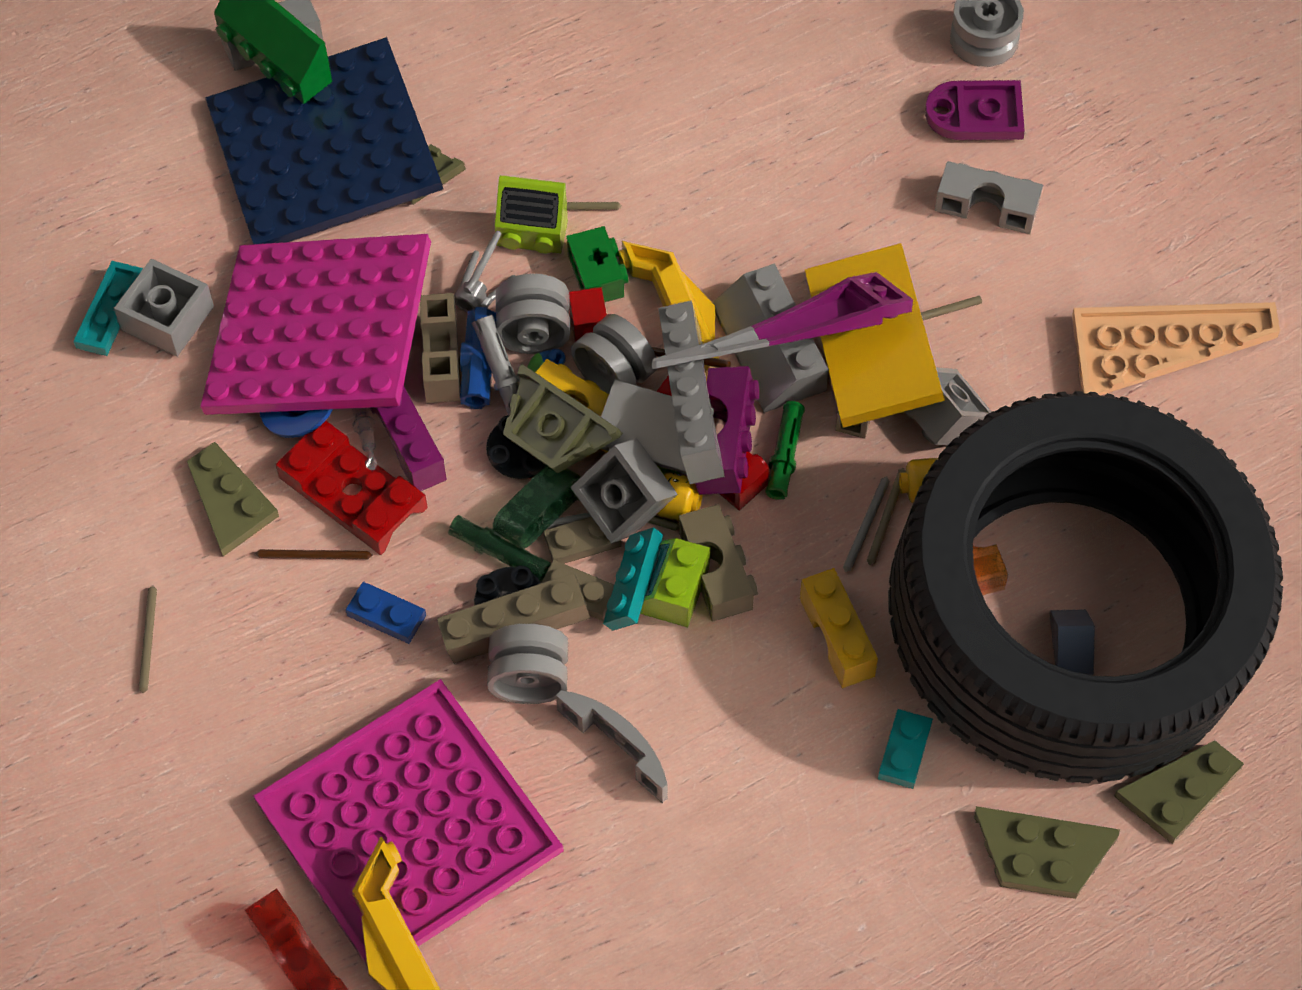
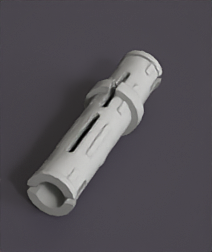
[472,315,520,415]

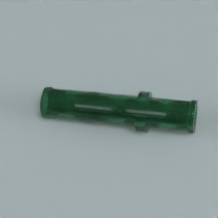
[448,515,551,582]

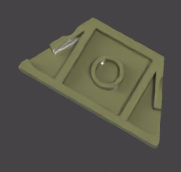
[503,364,623,473]
[974,806,1120,899]

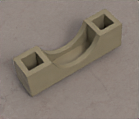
[437,573,590,664]

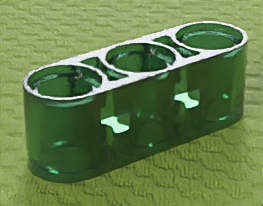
[493,466,582,549]

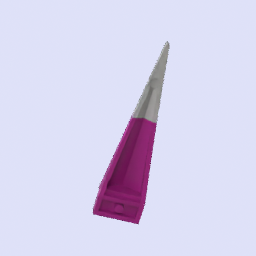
[652,272,913,369]

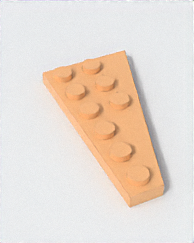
[1072,302,1280,396]

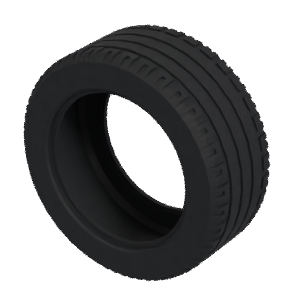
[888,391,1283,783]

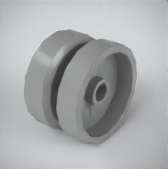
[950,0,1024,67]
[496,274,570,354]
[571,314,658,394]
[487,624,568,704]

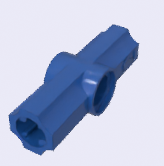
[460,307,497,409]

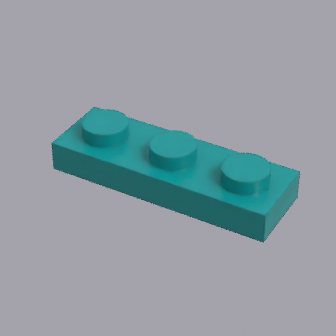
[73,261,143,356]
[603,527,663,631]

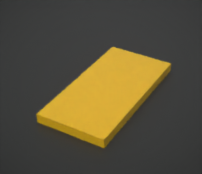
[804,243,945,428]

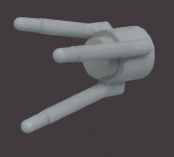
[454,231,515,313]

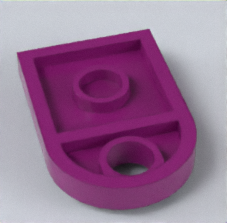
[925,80,1025,140]

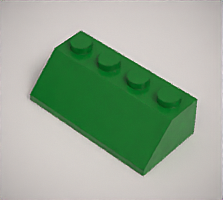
[214,0,332,104]

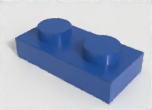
[346,581,426,644]

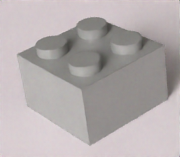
[114,258,214,357]
[571,439,678,543]

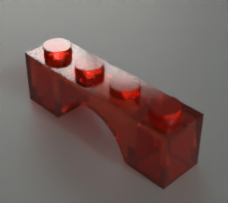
[244,888,348,990]

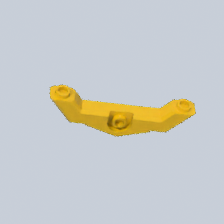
[618,240,719,382]
[352,836,440,990]

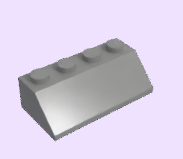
[713,264,828,413]

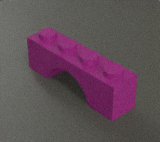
[696,366,759,495]
[369,385,447,491]

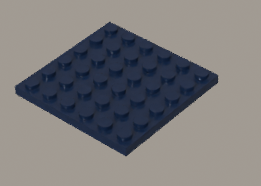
[205,37,443,245]

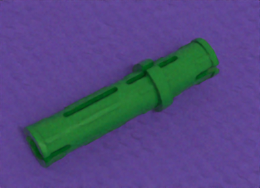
[765,401,805,500]

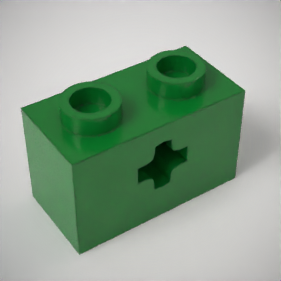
[566,226,629,302]

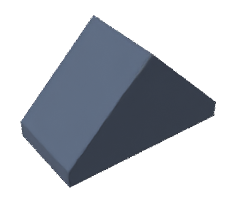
[1049,609,1095,676]

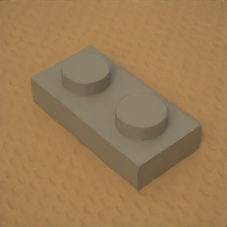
[544,516,622,564]
[541,560,614,621]

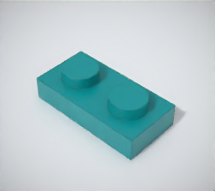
[878,709,933,789]

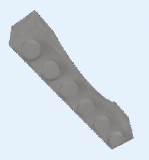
[658,300,725,484]

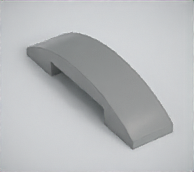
[556,690,668,803]

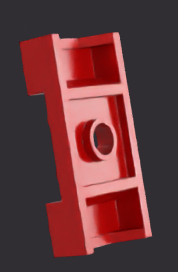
[275,421,428,555]

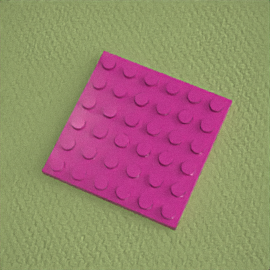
[200,234,431,415]
[253,679,564,966]

